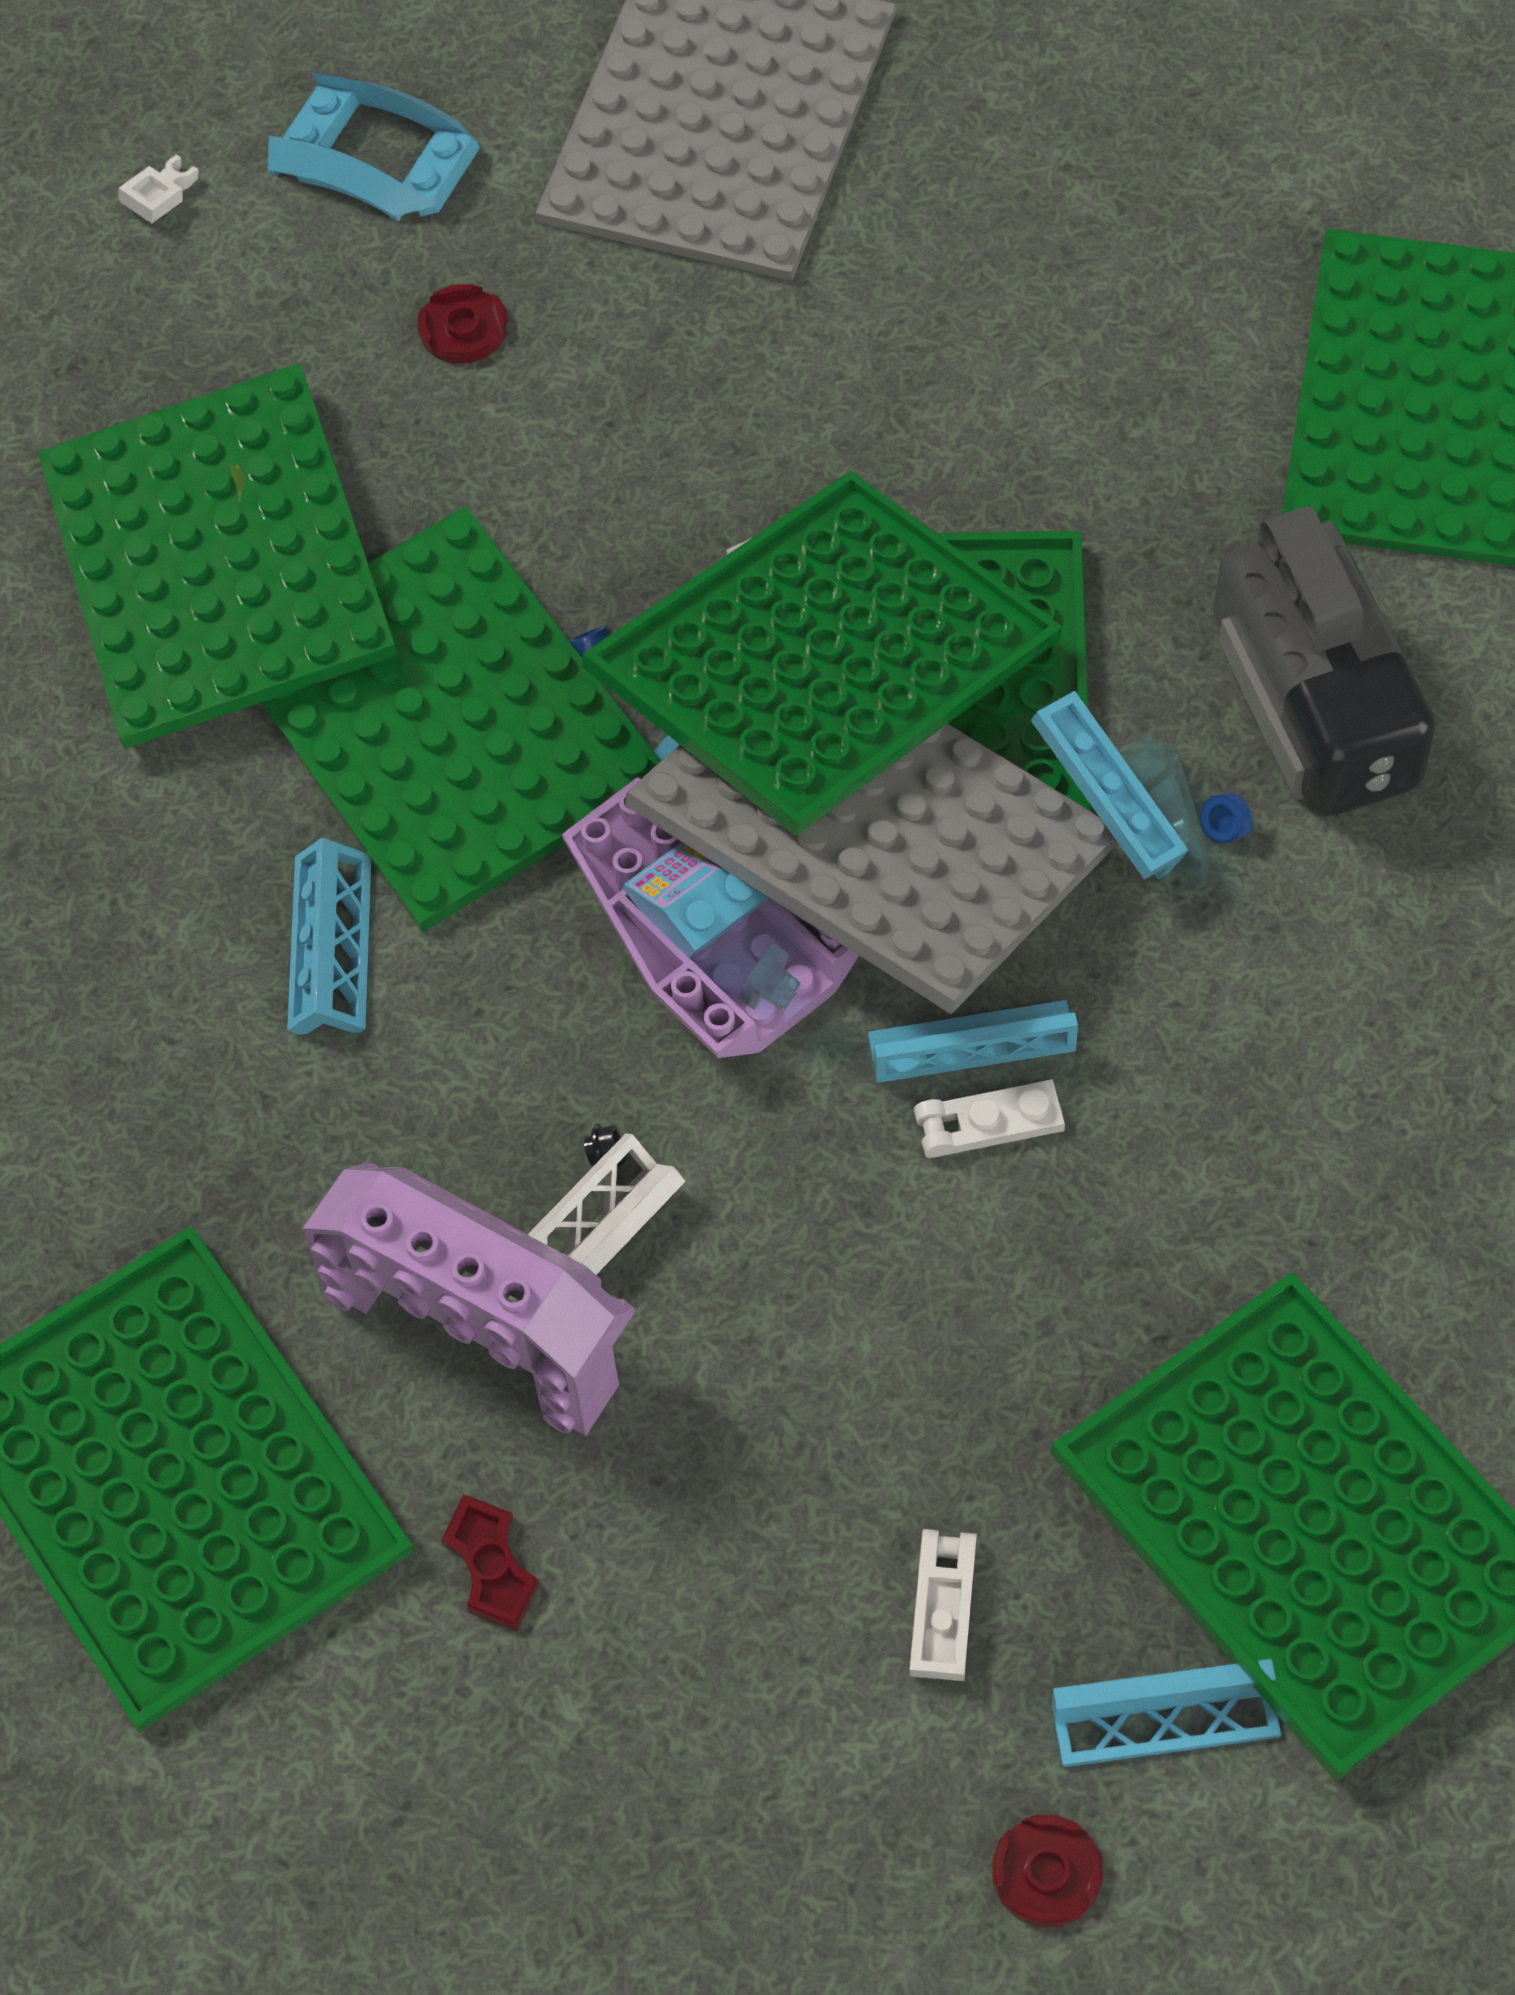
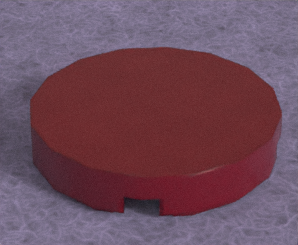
[417,284,508,364]
[992,1815,1103,1928]

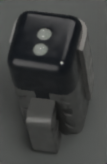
[1214,506,1436,817]

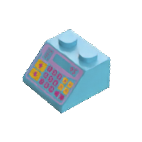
[622,842,769,959]

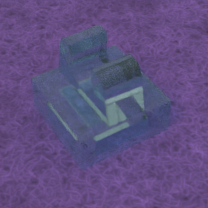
[738,943,801,1010]

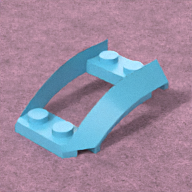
[268,72,480,221]

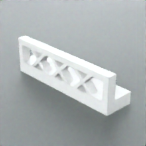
[507,1133,685,1303]

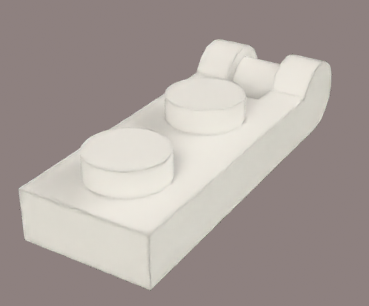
[914,1079,1065,1158]
[910,1529,977,1681]

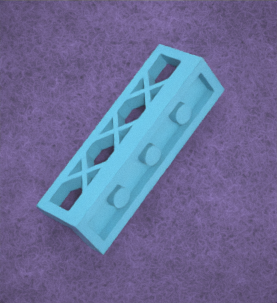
[1031,691,1189,880]
[287,837,371,1034]
[868,1000,1078,1083]
[1051,1659,1281,1768]

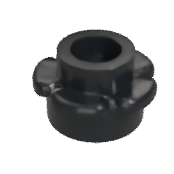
[584,1124,625,1167]

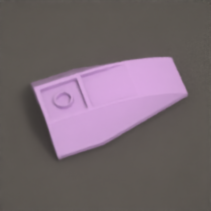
[562,777,859,1058]

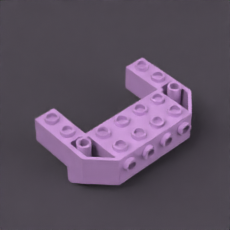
[303,1163,635,1436]

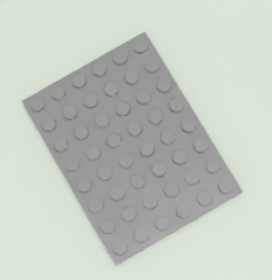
[535,0,896,281]
[625,724,1118,1014]

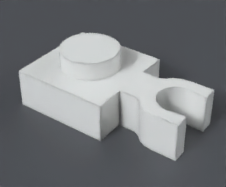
[119,154,198,223]

